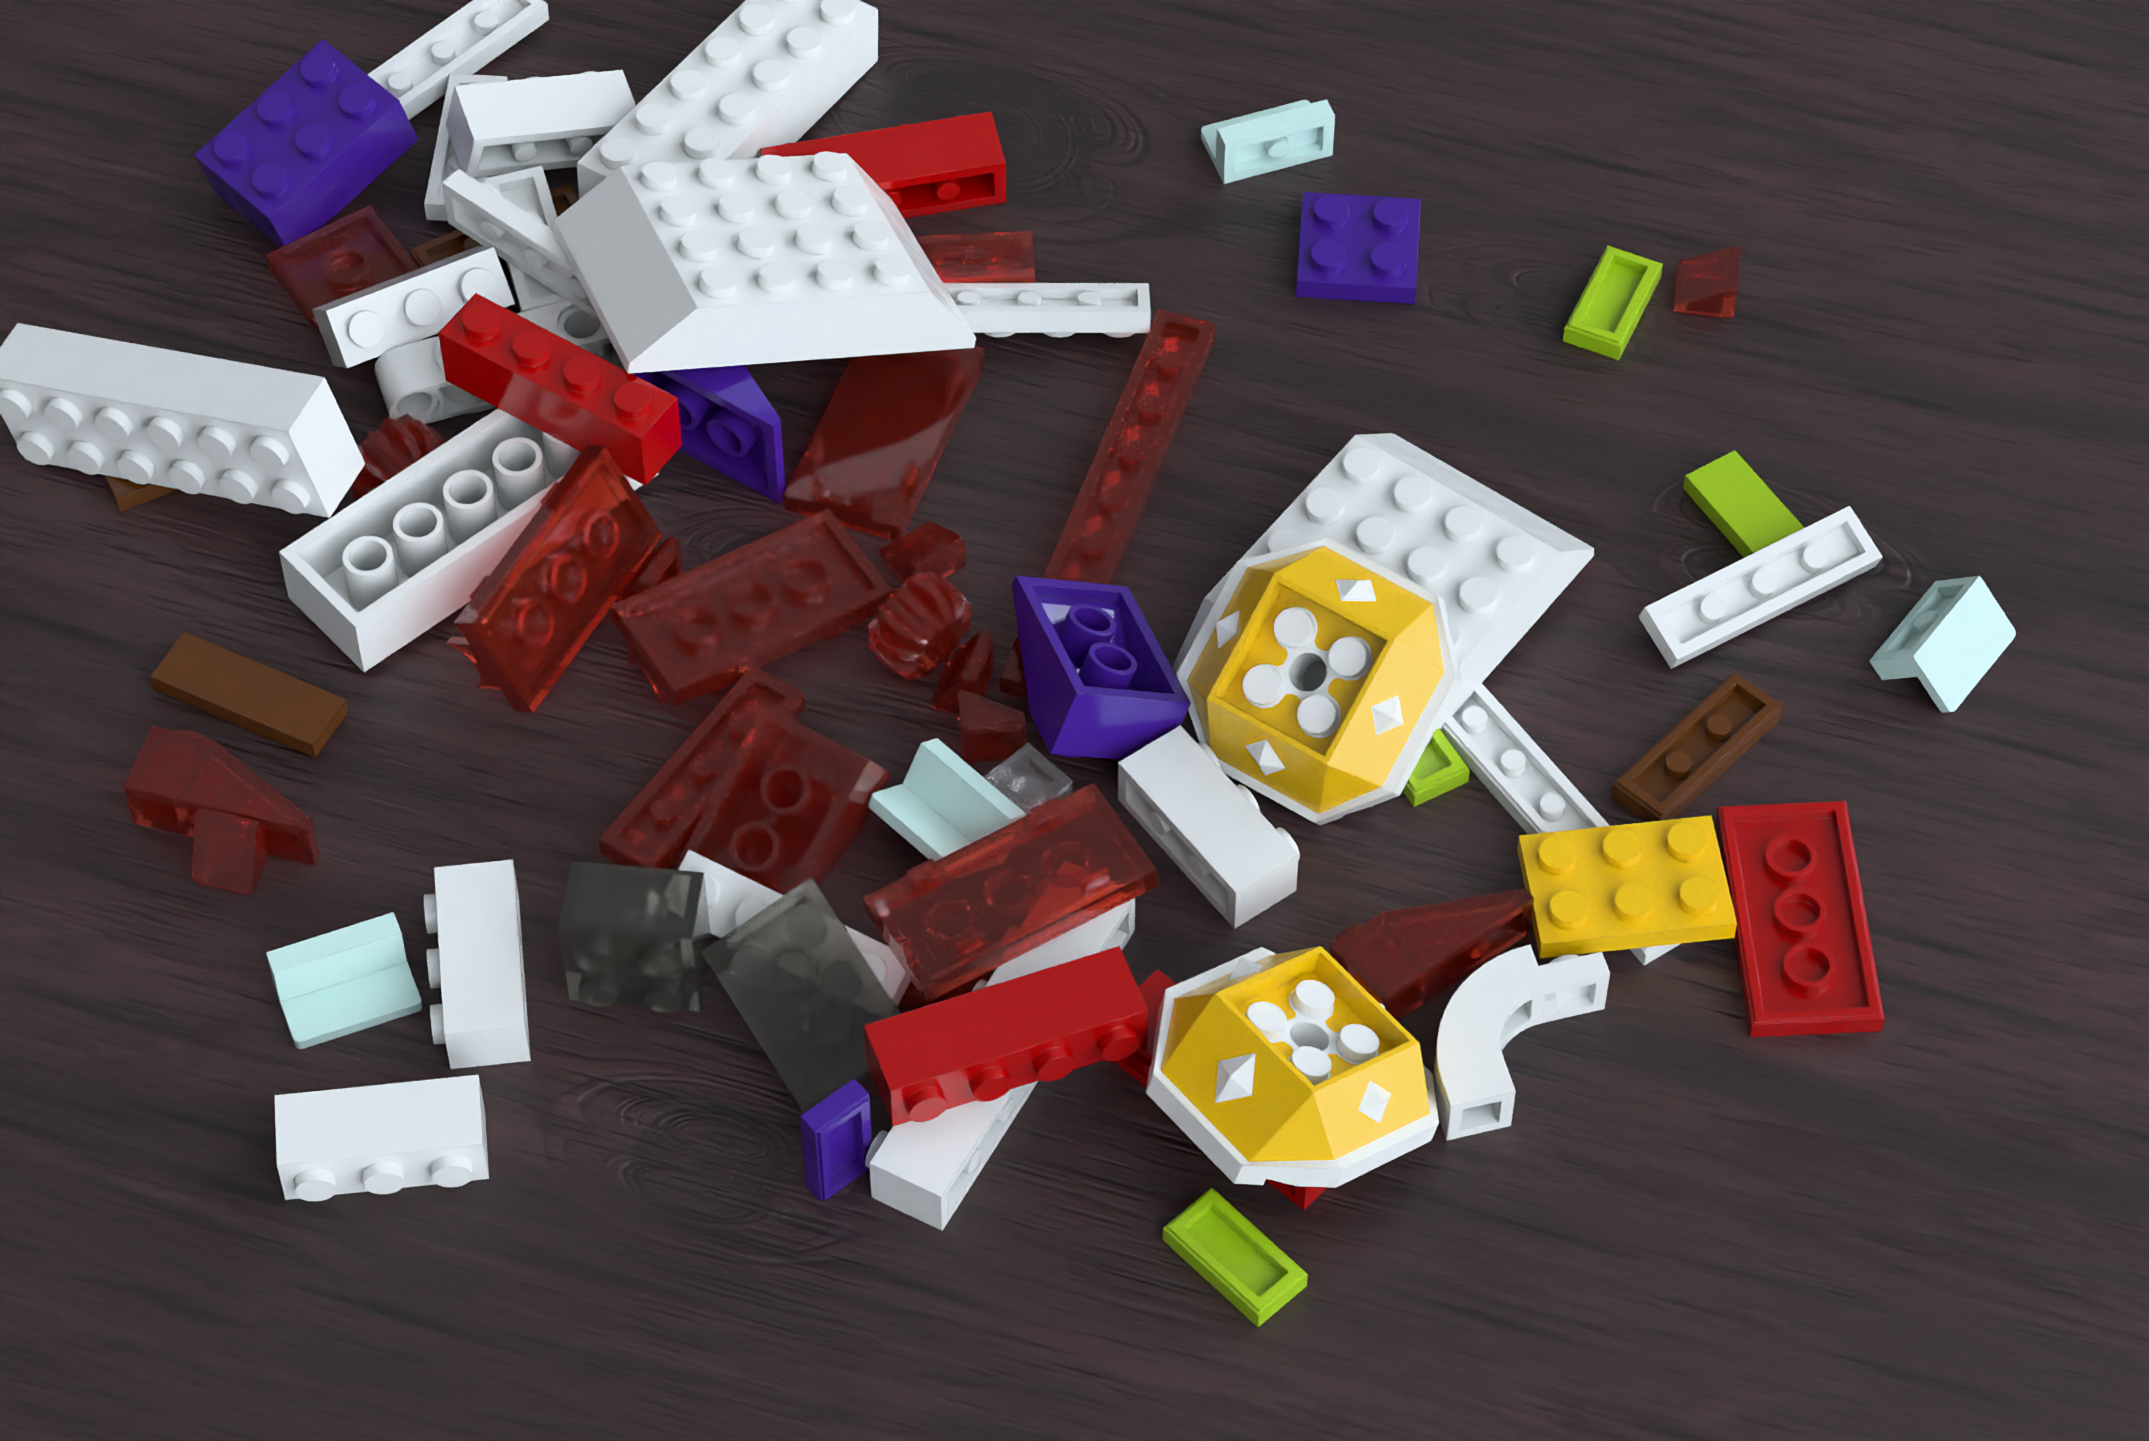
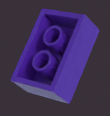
[194,39,418,256]

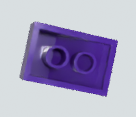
[631,365,786,504]
[1012,575,1191,761]

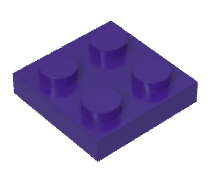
[1296,192,1421,304]

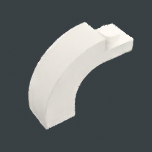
[1433,945,1610,1141]

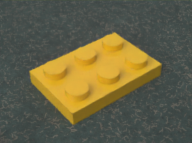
[1517,815,1737,958]

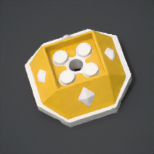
[1176,537,1462,826]
[1146,946,1439,1188]

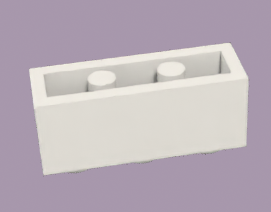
[446,70,636,178]
[312,246,515,368]
[1118,725,1300,929]
[424,859,531,1069]
[275,1075,489,1201]

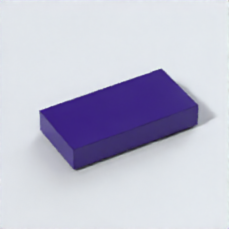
[800,1079,872,1202]

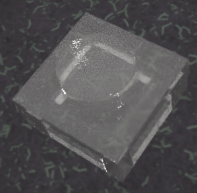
[984,743,1072,832]

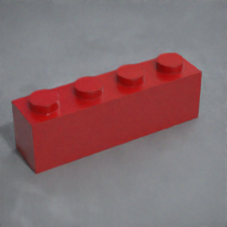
[760,111,1006,219]
[438,293,682,486]
[864,946,1148,1127]

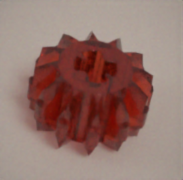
[349,413,444,501]
[867,570,973,681]

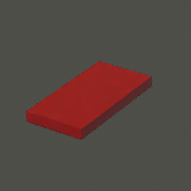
[1716,801,1884,1037]

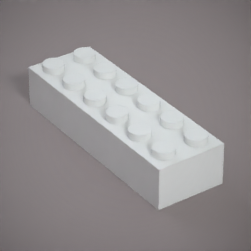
[577,0,878,199]
[0,323,365,518]
[279,408,659,672]

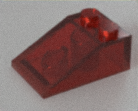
[670,704,892,906]

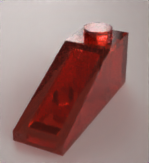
[124,726,320,866]
[1330,889,1534,1021]

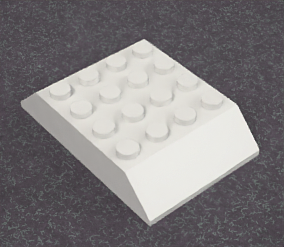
[553,151,976,374]
[1172,433,1594,807]

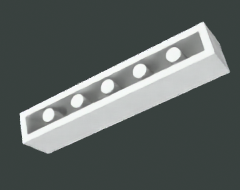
[865,864,1135,1231]

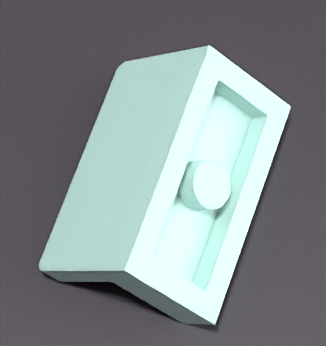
[1201,99,1335,184]
[1869,576,2016,713]
[867,738,1026,880]
[266,912,422,1049]

